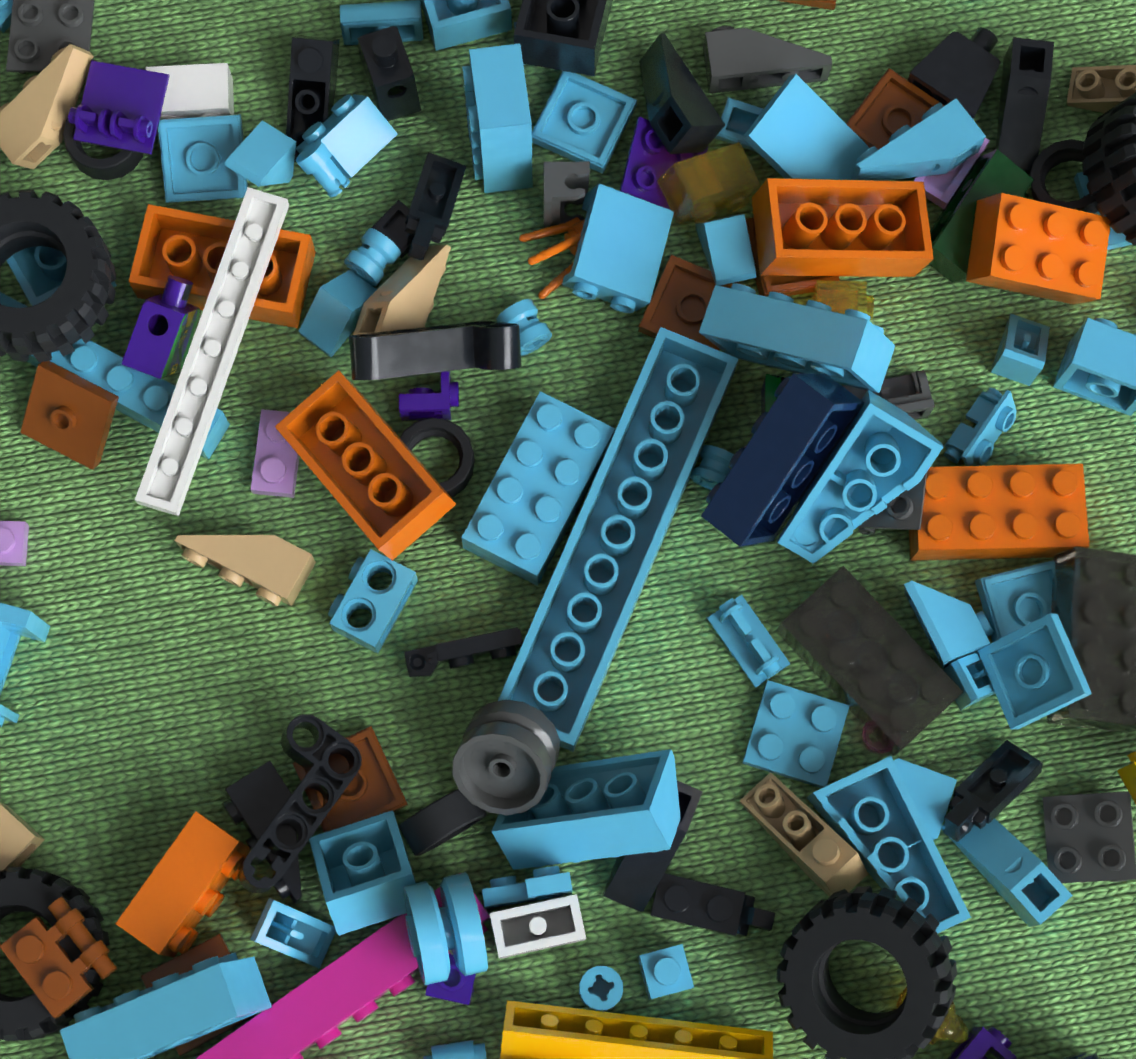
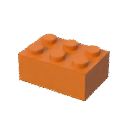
[966,193,1111,305]
[115,811,250,957]

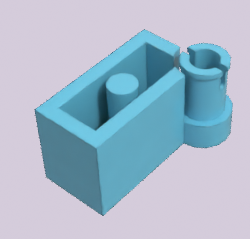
[296,94,398,198]

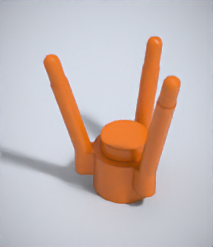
[519,217,585,299]

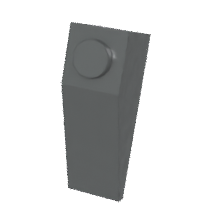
[703,26,832,94]

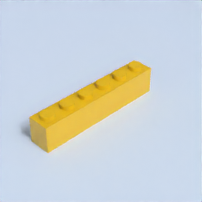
[500,1000,773,1059]

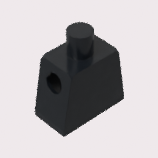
[357,26,421,121]
[907,27,1001,120]

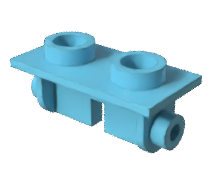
[944,388,1017,466]
[707,595,790,688]

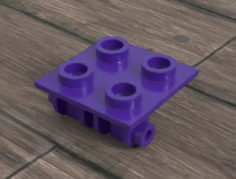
[68,60,170,155]
[620,116,708,221]

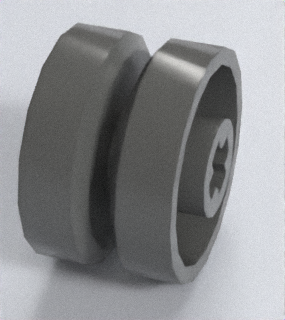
[452,700,560,815]

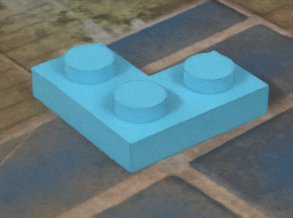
[482,866,572,909]

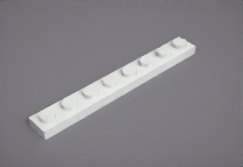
[135,187,289,516]

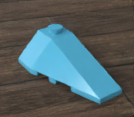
[777,390,944,564]

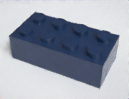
[701,373,865,547]

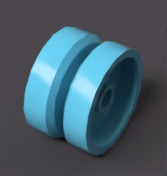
[403,872,488,985]

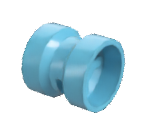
[344,228,401,286]
[496,299,552,356]

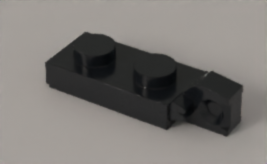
[405,152,466,260]
[404,627,523,677]
[943,740,1043,842]
[650,873,775,936]

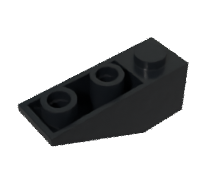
[639,33,725,154]
[286,35,340,162]
[996,37,1054,174]
[222,761,302,903]
[602,781,703,912]

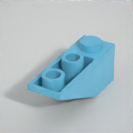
[851,98,986,181]
[941,818,1073,927]

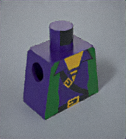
[122,275,200,379]

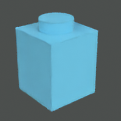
[637,944,694,1000]

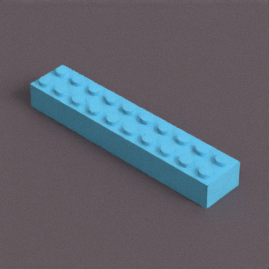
[498,327,739,752]

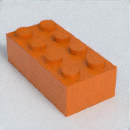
[752,178,934,277]
[128,204,316,328]
[274,370,456,561]
[909,464,1089,561]

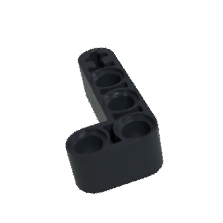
[349,321,522,380]
[238,714,362,893]

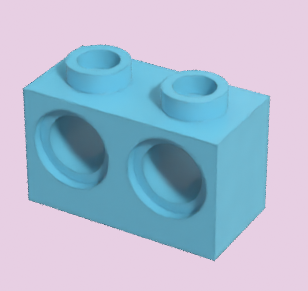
[328,549,418,654]

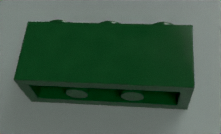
[929,149,1034,282]

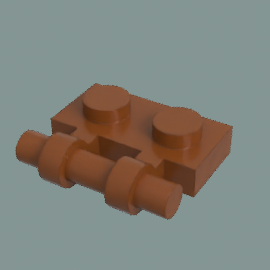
[0,897,117,1018]

